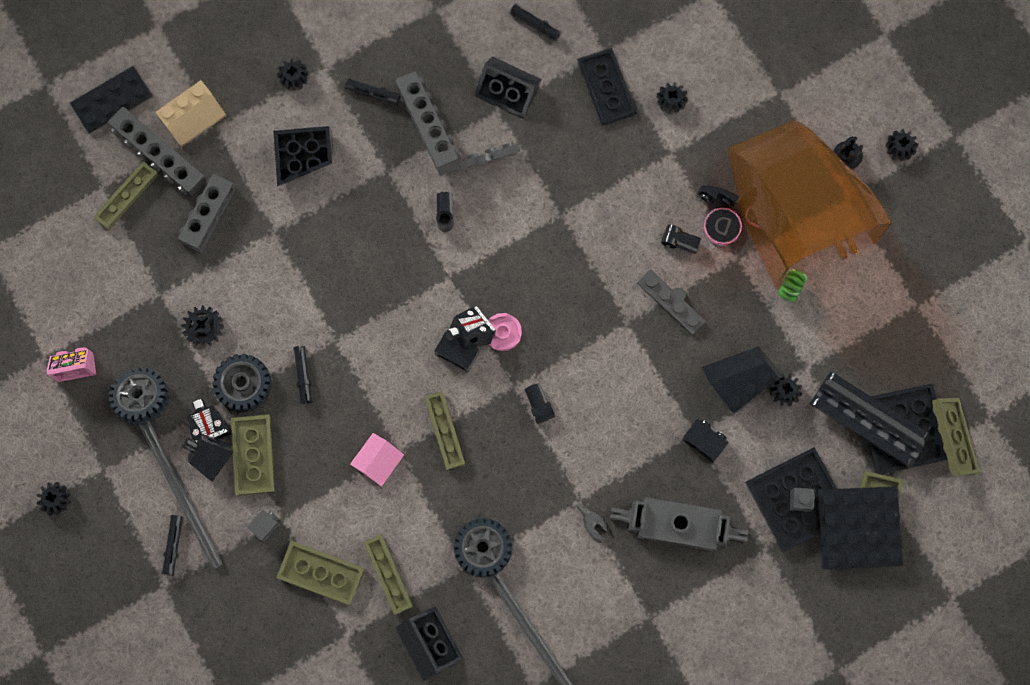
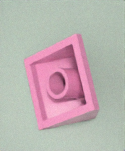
[350,433,404,487]

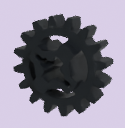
[181,305,224,348]

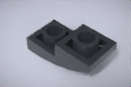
[698,185,740,207]

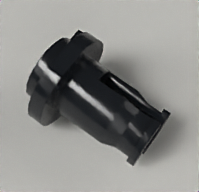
[832,136,863,171]

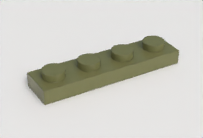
[93,161,159,230]
[424,391,465,471]
[363,534,413,615]

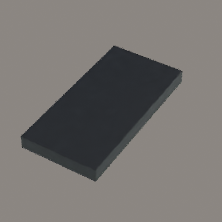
[577,48,637,126]

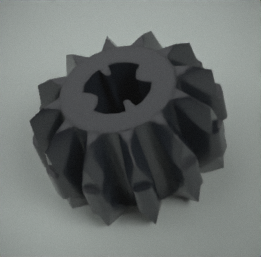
[277,58,309,91]
[656,82,688,114]
[885,129,919,162]
[769,374,803,407]
[36,482,71,515]

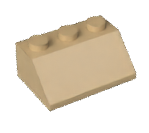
[156,80,226,147]

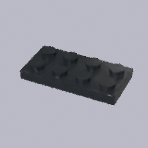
[69,65,153,134]

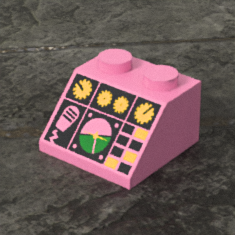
[47,348,96,382]

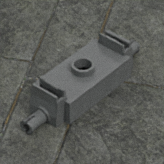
[610,497,748,551]

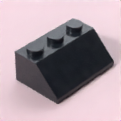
[474,56,542,118]
[395,606,464,681]

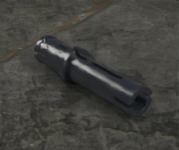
[510,4,561,42]
[345,78,401,105]
[293,346,313,404]
[161,515,183,576]

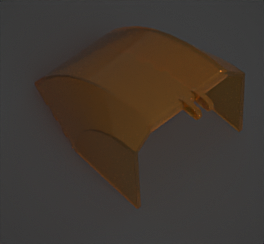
[728,120,893,287]

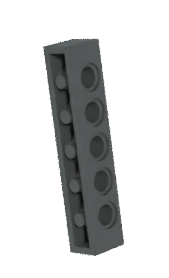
[395,71,461,176]
[108,107,207,197]

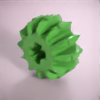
[778,269,807,303]

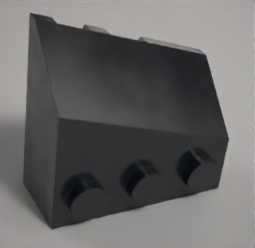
[273,126,334,187]
[702,346,783,414]

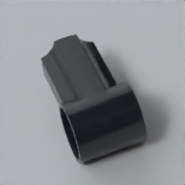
[436,192,454,232]
[661,224,701,254]
[524,383,555,424]

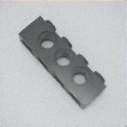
[178,174,236,253]

